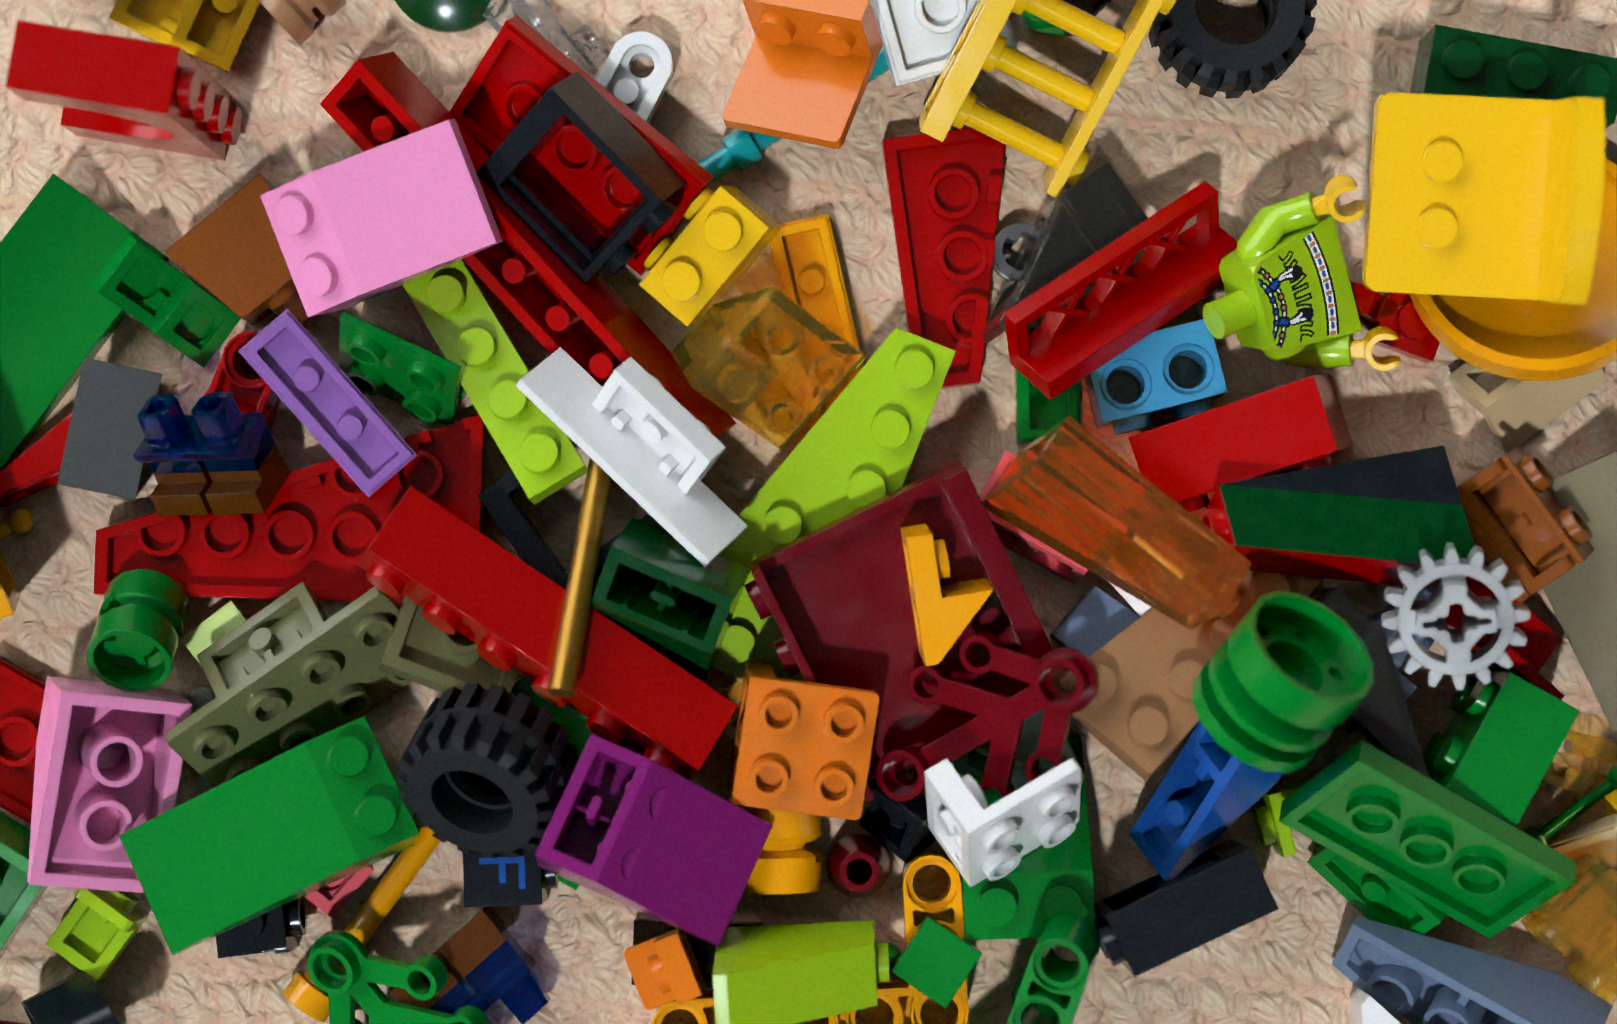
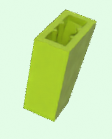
[713,920,890,1024]

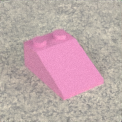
[260,119,503,317]
[27,676,192,893]

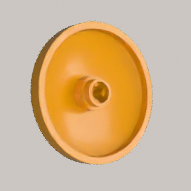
[1409,158,1617,381]

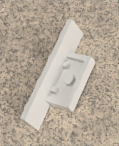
[516,347,748,567]

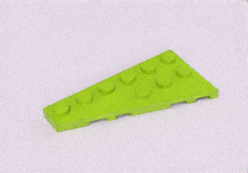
[712,327,956,681]

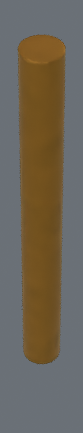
[548,458,612,698]

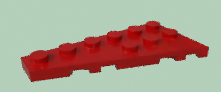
[94,414,486,603]

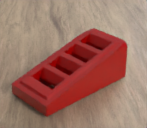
[0,412,72,507]

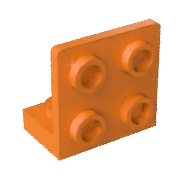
[722,0,883,149]
[728,661,879,820]

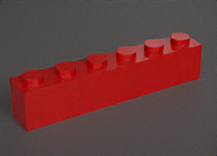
[358,485,738,778]

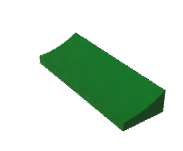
[0,174,169,471]

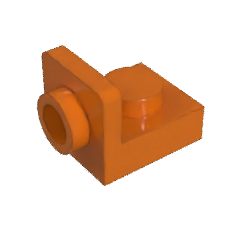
[624,928,707,1010]

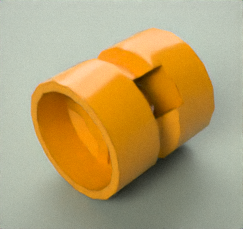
[738,805,822,894]

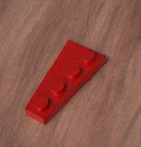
[882,127,1005,389]

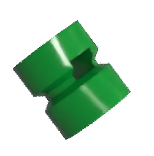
[87,569,189,692]

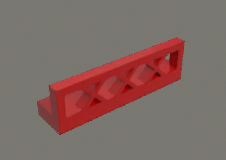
[1003,181,1237,400]

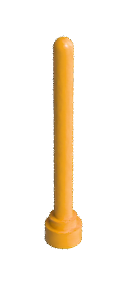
[283,826,441,1022]

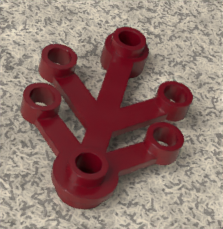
[876,632,1099,807]

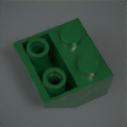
[590,518,751,681]

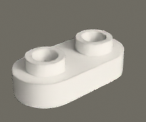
[596,31,674,123]

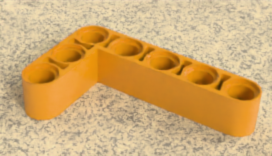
[652,850,969,1024]

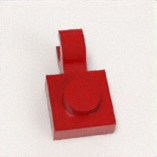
[1350,281,1440,363]

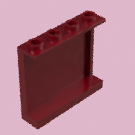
[745,460,1065,803]

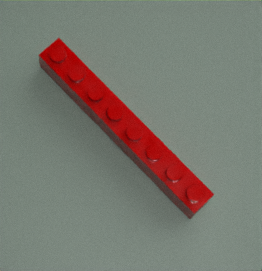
[320,51,736,440]

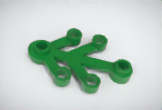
[307,930,489,1024]

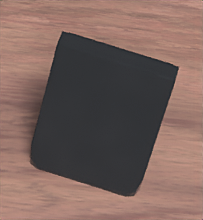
[860,781,936,863]

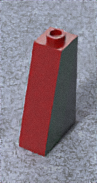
[1202,445,1475,589]

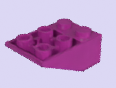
[535,733,773,947]

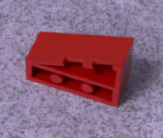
[1128,374,1354,517]

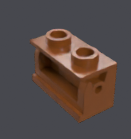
[1457,446,1594,603]

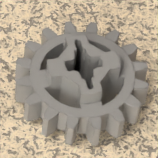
[1381,542,1531,690]

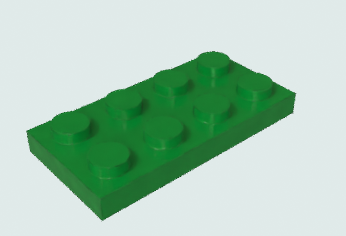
[1279,740,1576,939]

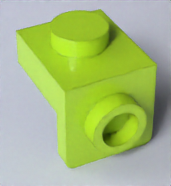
[45,888,148,982]

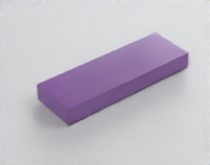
[238,309,417,498]

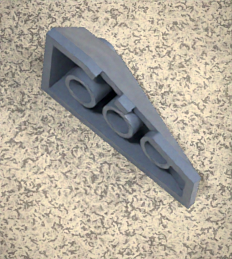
[1332,916,1613,1024]

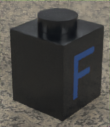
[463,848,559,908]

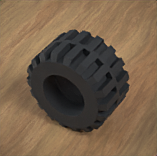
[1148,0,1317,99]
[396,683,578,859]

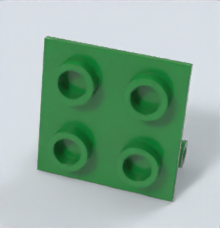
[338,312,467,425]

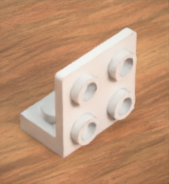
[924,758,1082,888]

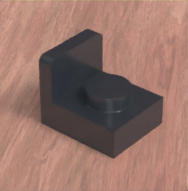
[216,897,307,958]

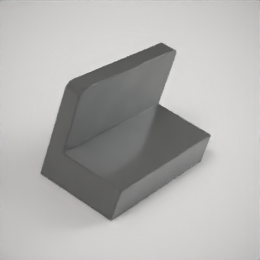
[58,358,162,502]

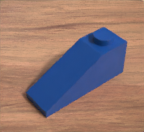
[1129,721,1283,881]

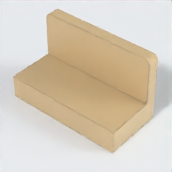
[1449,362,1606,453]

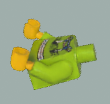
[1202,175,1401,371]

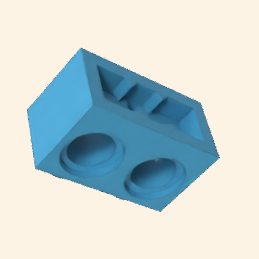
[1084,319,1228,435]

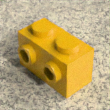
[639,185,783,327]

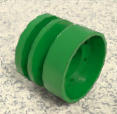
[1192,591,1374,774]

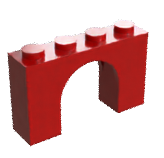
[5,20,242,161]

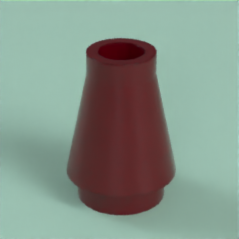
[826,834,890,898]

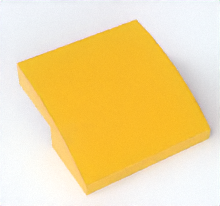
[109,0,260,73]

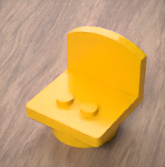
[1362,92,1605,305]

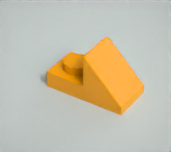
[900,523,993,666]

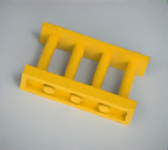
[919,0,1177,198]

